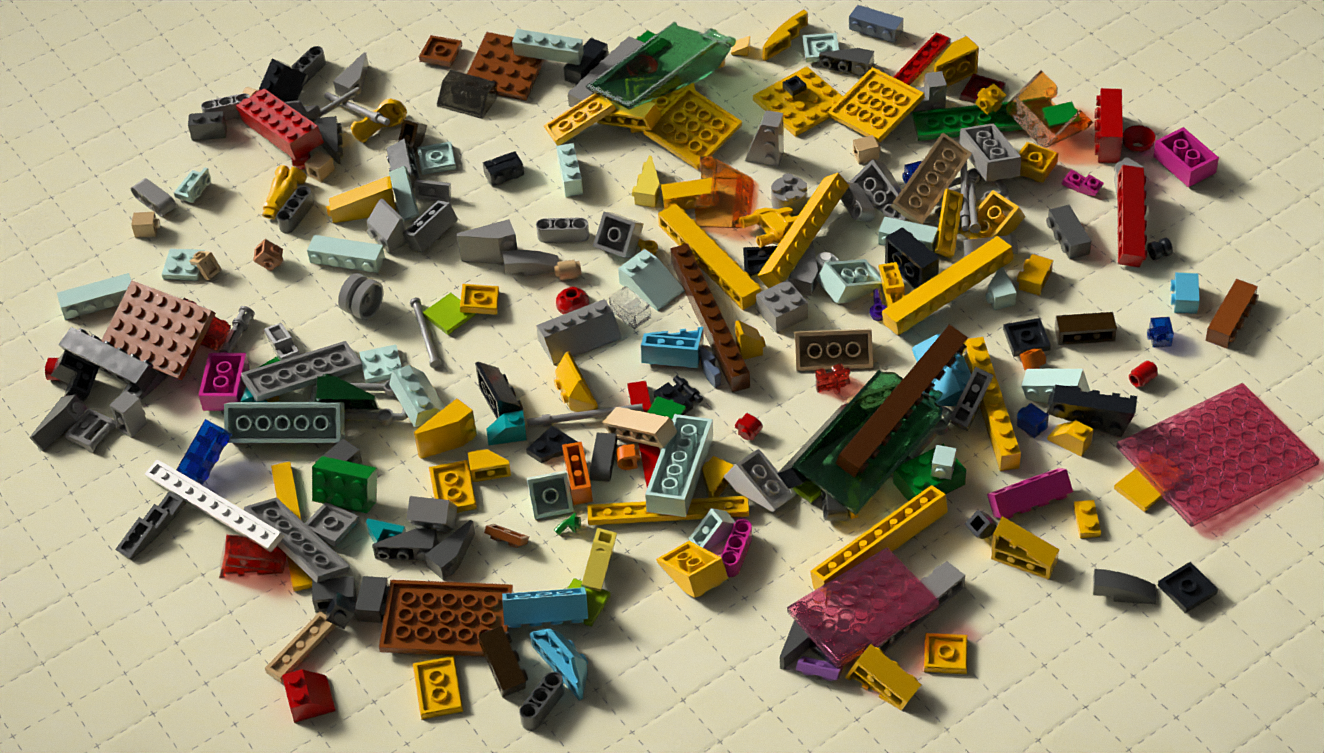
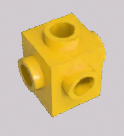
[975,84,1006,115]

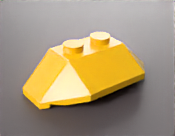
[554,351,598,412]

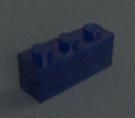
[176,419,231,485]

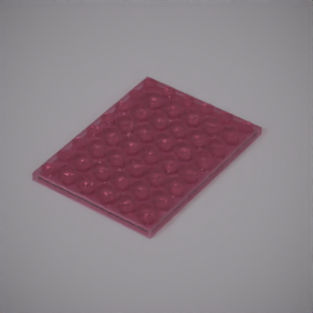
[1116,383,1320,527]

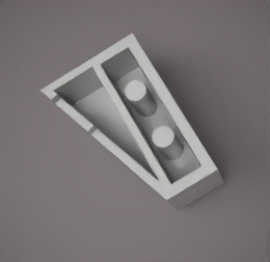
[745,110,784,166]

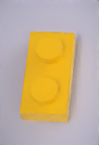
[1073,500,1101,538]

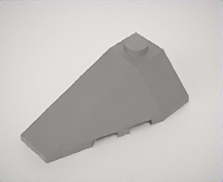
[850,159,907,221]

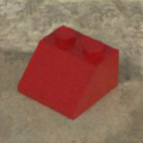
[282,669,336,723]

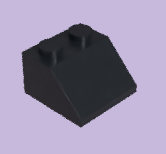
[259,58,308,102]

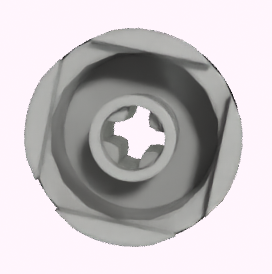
[771,173,807,216]

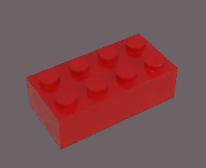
[1094,88,1123,163]

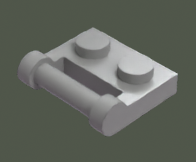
[65,409,117,453]

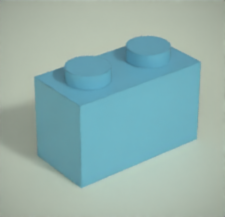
[1170,272,1199,314]

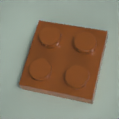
[419,35,463,67]

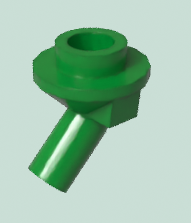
[554,513,581,535]

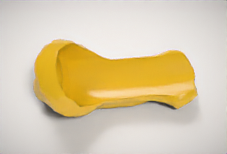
[351,98,407,143]

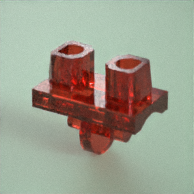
[815,363,850,395]

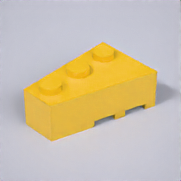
[845,644,922,710]

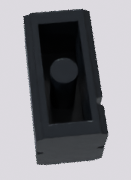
[483,151,524,186]

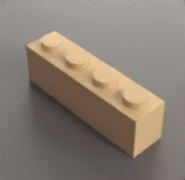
[602,407,677,448]

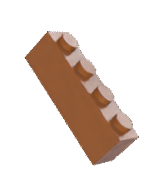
[1205,279,1259,349]

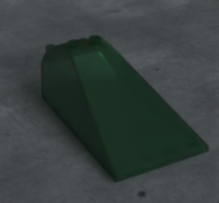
[586,21,736,110]
[792,370,943,515]

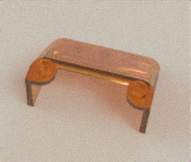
[1006,70,1093,148]
[695,156,754,228]

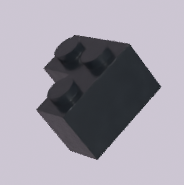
[51,350,100,403]

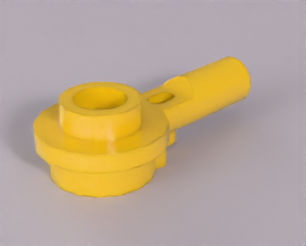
[637,238,658,255]

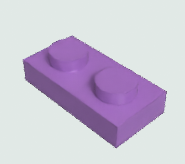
[796,656,843,681]

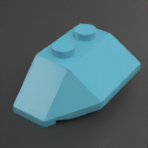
[530,629,588,701]

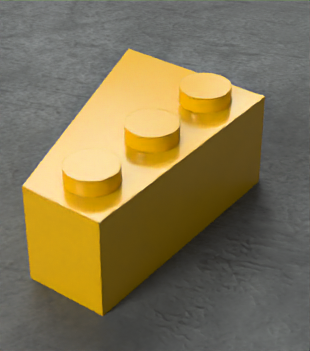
[991,516,1059,580]

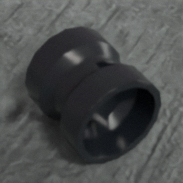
[1147,237,1173,260]

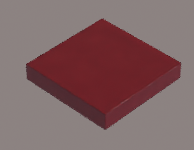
[960,74,1006,103]

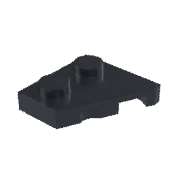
[743,246,777,277]
[526,425,578,463]

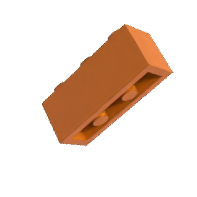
[562,441,593,505]

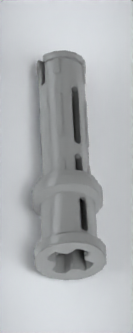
[219,306,255,353]

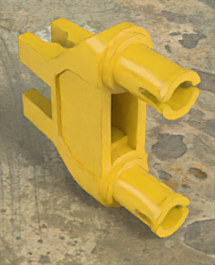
[739,206,798,248]

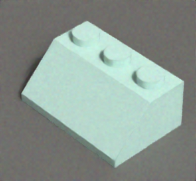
[389,365,445,427]

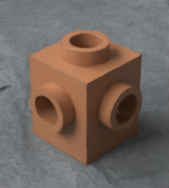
[253,239,283,271]

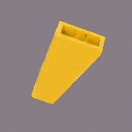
[326,176,396,223]

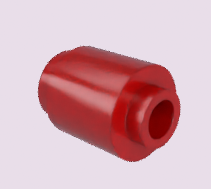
[1129,361,1158,387]

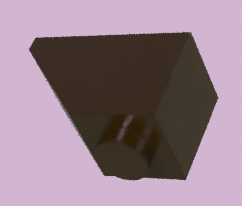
[398,119,427,154]

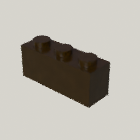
[1055,312,1117,345]
[479,626,528,698]

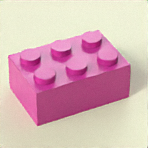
[1153,127,1219,187]
[198,353,250,411]

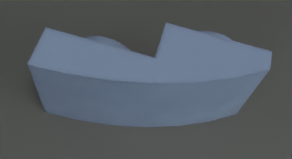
[700,347,721,388]

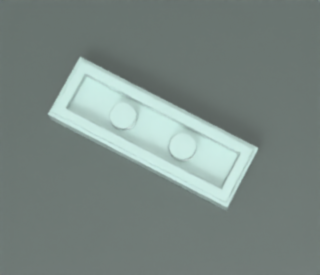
[389,166,419,222]

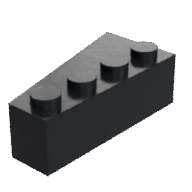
[1046,384,1138,437]

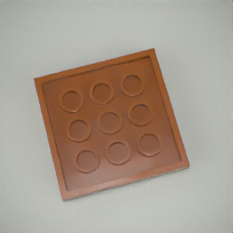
[462,32,544,101]

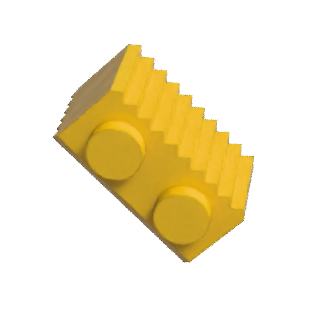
[1017,254,1053,296]

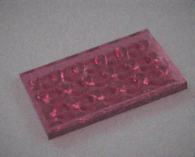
[787,547,939,668]

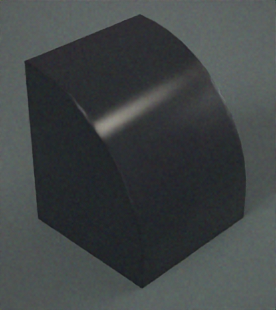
[965,509,998,539]

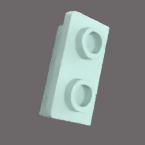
[174,168,211,203]

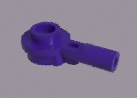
[869,289,887,321]

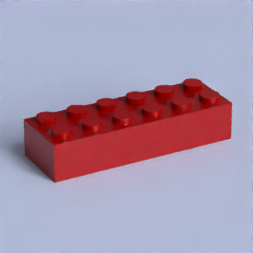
[236,89,324,160]

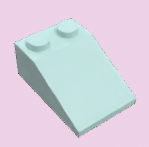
[618,249,684,311]
[816,259,882,304]

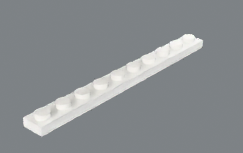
[145,459,284,552]

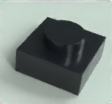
[782,75,807,96]

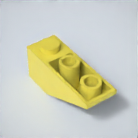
[632,155,660,208]
[581,528,617,592]

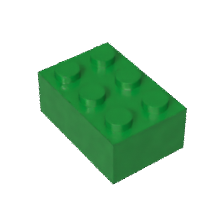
[893,443,966,501]
[312,456,377,513]

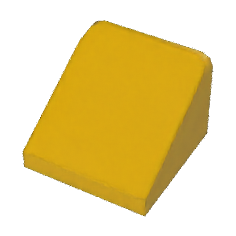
[731,36,751,56]

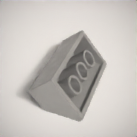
[536,299,622,365]

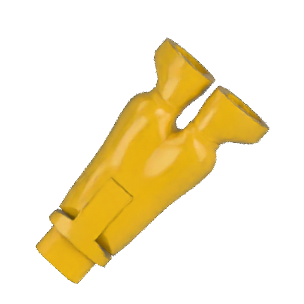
[262,165,307,219]

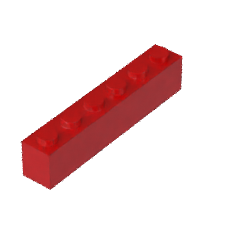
[1117,165,1147,268]

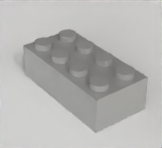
[960,123,1021,182]

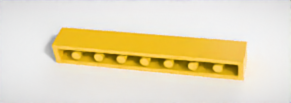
[758,173,849,289]
[658,204,761,310]
[882,236,1013,336]
[963,337,1021,471]
[810,485,948,598]

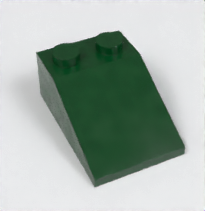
[316,374,379,410]

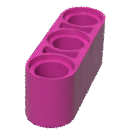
[721,519,752,577]

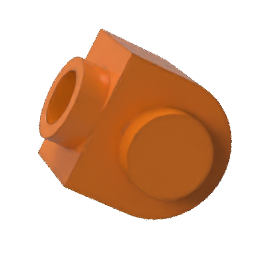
[1020,349,1046,370]
[616,444,641,470]

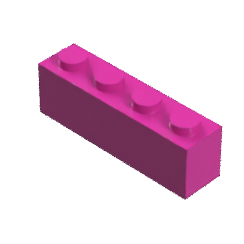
[987,468,1073,519]

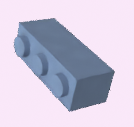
[849,4,904,43]

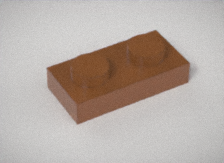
[484,524,530,548]

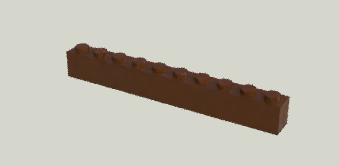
[670,243,750,393]
[835,324,968,478]

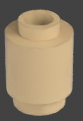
[554,260,581,280]

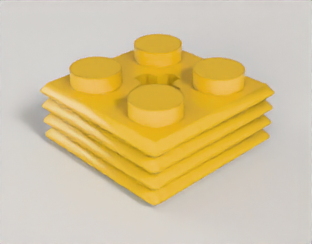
[1018,142,1059,182]

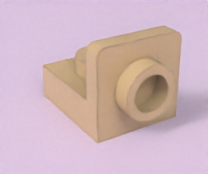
[189,251,222,280]

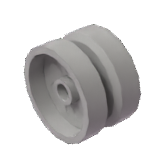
[338,273,384,320]

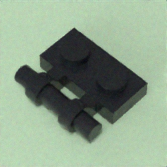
[653,375,703,415]

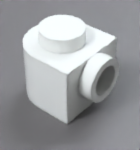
[817,252,839,273]

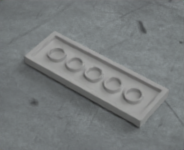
[241,341,362,402]
[244,497,350,583]

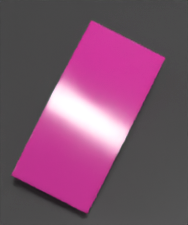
[1061,169,1104,196]

